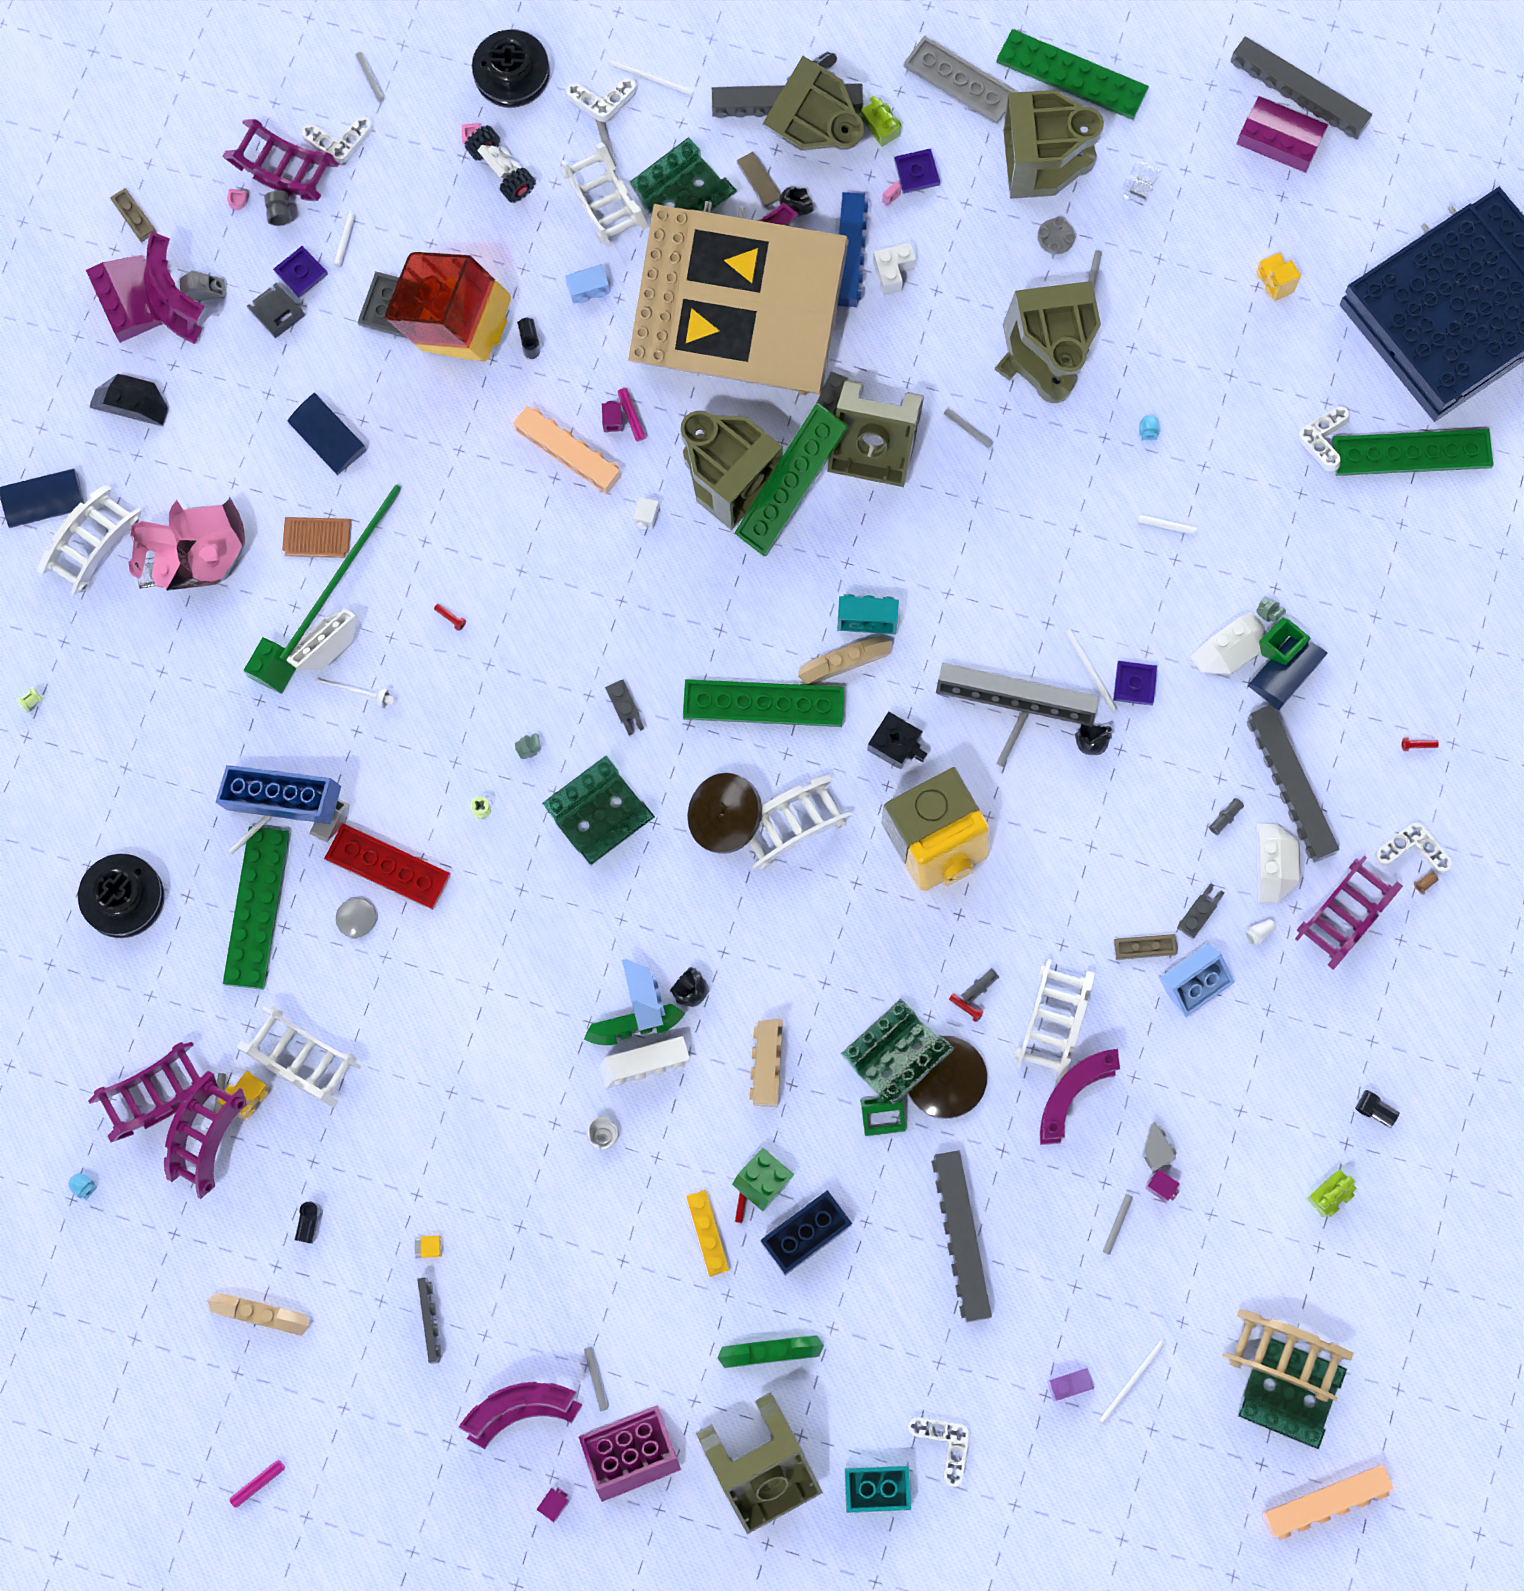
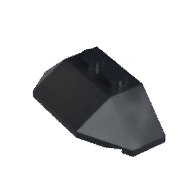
[89,374,169,427]

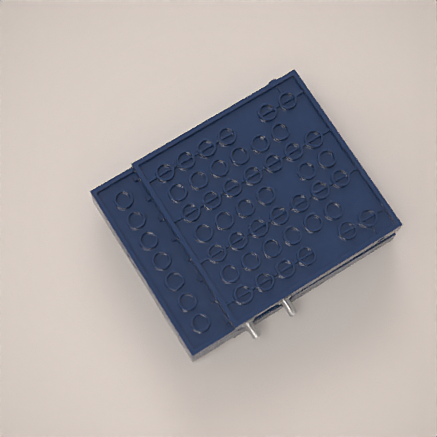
[1339,186,1524,423]

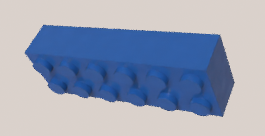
[215,765,342,824]

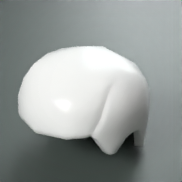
[586,1116,618,1150]

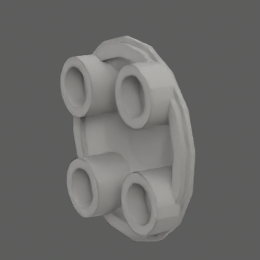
[1037,217,1076,254]
[335,898,376,939]

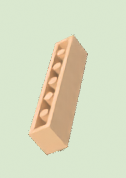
[513,406,621,495]
[1262,1465,1394,1540]

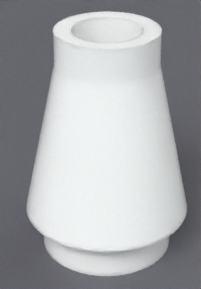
[1245,919,1276,946]

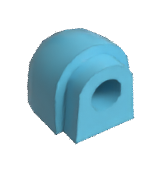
[1139,415,1160,440]
[68,1173,97,1200]

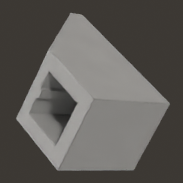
[179,270,226,301]
[309,799,350,842]
[1142,1122,1177,1173]

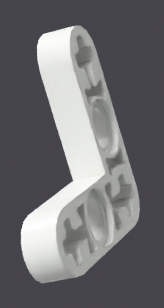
[566,78,636,122]
[301,116,372,164]
[1299,406,1349,472]
[1374,822,1452,874]
[908,1417,969,1487]

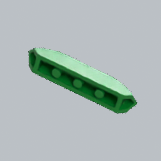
[584,1004,685,1046]
[717,1335,824,1368]

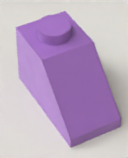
[1047,1368,1095,1402]

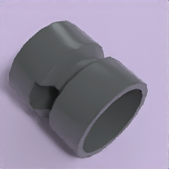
[264,190,292,226]

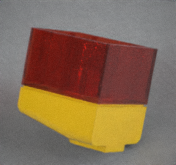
[385,252,511,362]

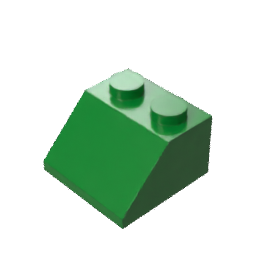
[243,637,296,694]

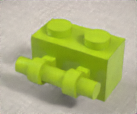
[861,96,902,147]
[1306,1169,1357,1217]

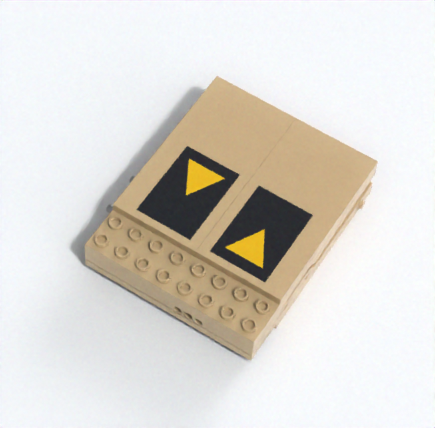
[628,201,849,395]

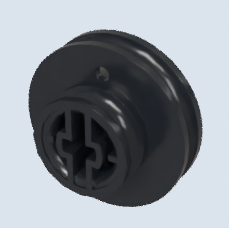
[472,29,550,108]
[78,853,165,938]

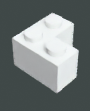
[873,242,916,296]

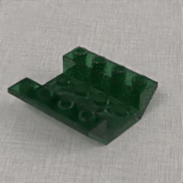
[630,137,737,215]
[542,755,655,866]
[841,999,955,1105]
[1237,1338,1347,1450]

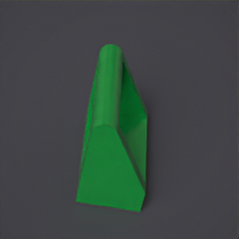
[1259,617,1311,665]
[860,1094,906,1136]

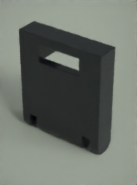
[246,283,305,338]

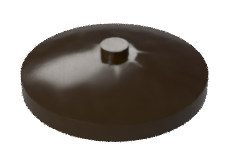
[687,773,762,854]
[905,1036,987,1119]

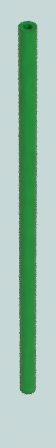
[279,485,401,662]

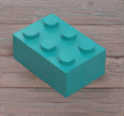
[837,594,899,635]
[844,1466,911,1513]

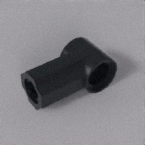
[517,317,540,359]
[1355,1090,1400,1128]
[294,1201,322,1244]

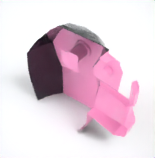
[128,496,245,591]

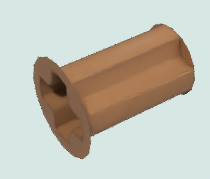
[1413,871,1438,895]

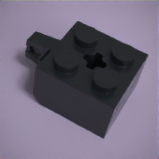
[867,711,927,769]

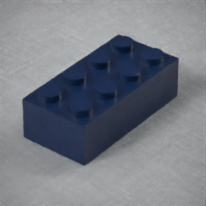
[760,1190,853,1276]

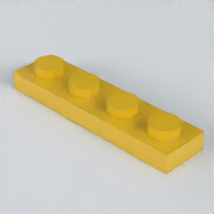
[686,1190,729,1277]

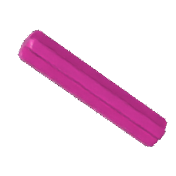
[617,388,646,442]
[229,1460,285,1508]

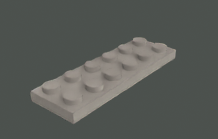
[903,35,1017,124]

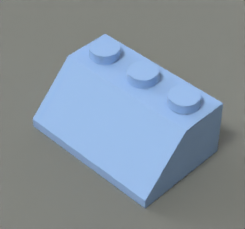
[1159,943,1235,1017]
[622,959,665,1031]

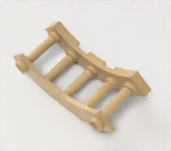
[1222,1309,1354,1402]

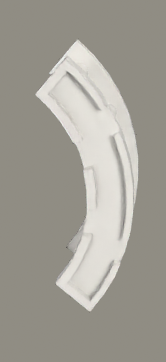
[560,142,649,247]
[37,484,142,596]
[749,774,852,870]
[1014,959,1095,1081]
[236,1006,362,1108]

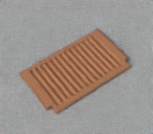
[282,517,351,558]

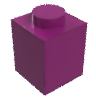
[601,401,623,432]
[1145,1169,1180,1203]
[536,1487,570,1522]

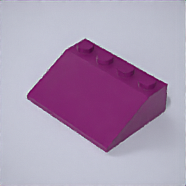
[1236,96,1329,173]
[85,255,164,343]
[578,1405,681,1502]

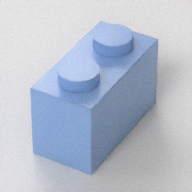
[565,265,610,304]

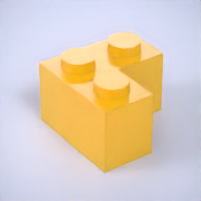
[1256,253,1301,301]
[217,1070,270,1120]

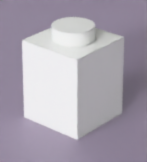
[633,496,659,530]

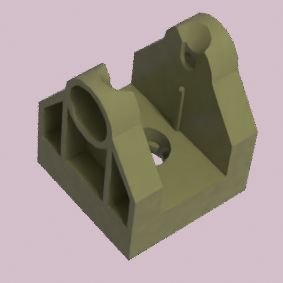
[762,55,864,151]
[1003,90,1104,199]
[1002,281,1101,403]
[827,380,924,487]
[680,410,783,531]
[696,1392,823,1535]

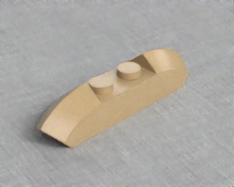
[798,636,892,685]
[207,1292,310,1336]

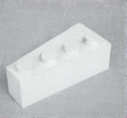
[598,1036,690,1090]

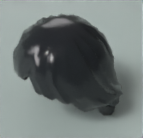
[779,186,814,217]
[1075,724,1113,755]
[670,967,709,1007]

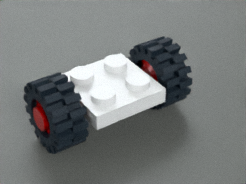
[464,125,536,203]

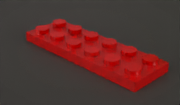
[324,823,451,910]

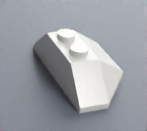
[287,608,357,670]
[1189,612,1264,675]
[1256,823,1300,903]

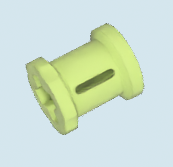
[16,687,43,713]
[471,797,491,819]

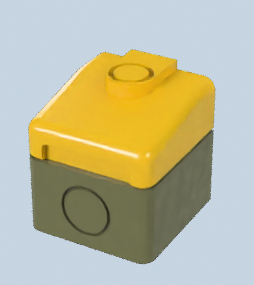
[881,767,991,891]

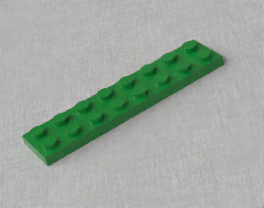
[996,29,1149,120]
[734,403,849,556]
[1332,429,1494,476]
[683,679,844,727]
[222,826,290,990]

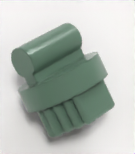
[1256,597,1286,622]
[514,733,541,759]

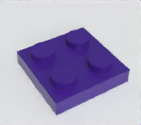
[894,148,940,194]
[273,245,328,298]
[1113,661,1157,706]

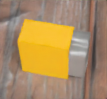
[414,1236,441,1258]

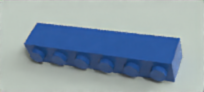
[837,192,868,307]

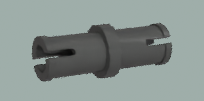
[1209,798,1244,835]
[961,968,1000,1005]

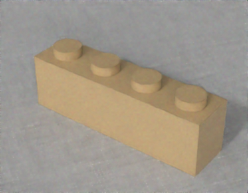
[749,1019,783,1107]

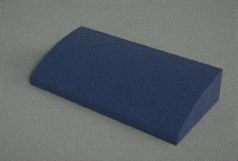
[287,392,367,476]
[0,469,84,528]
[1247,637,1328,710]

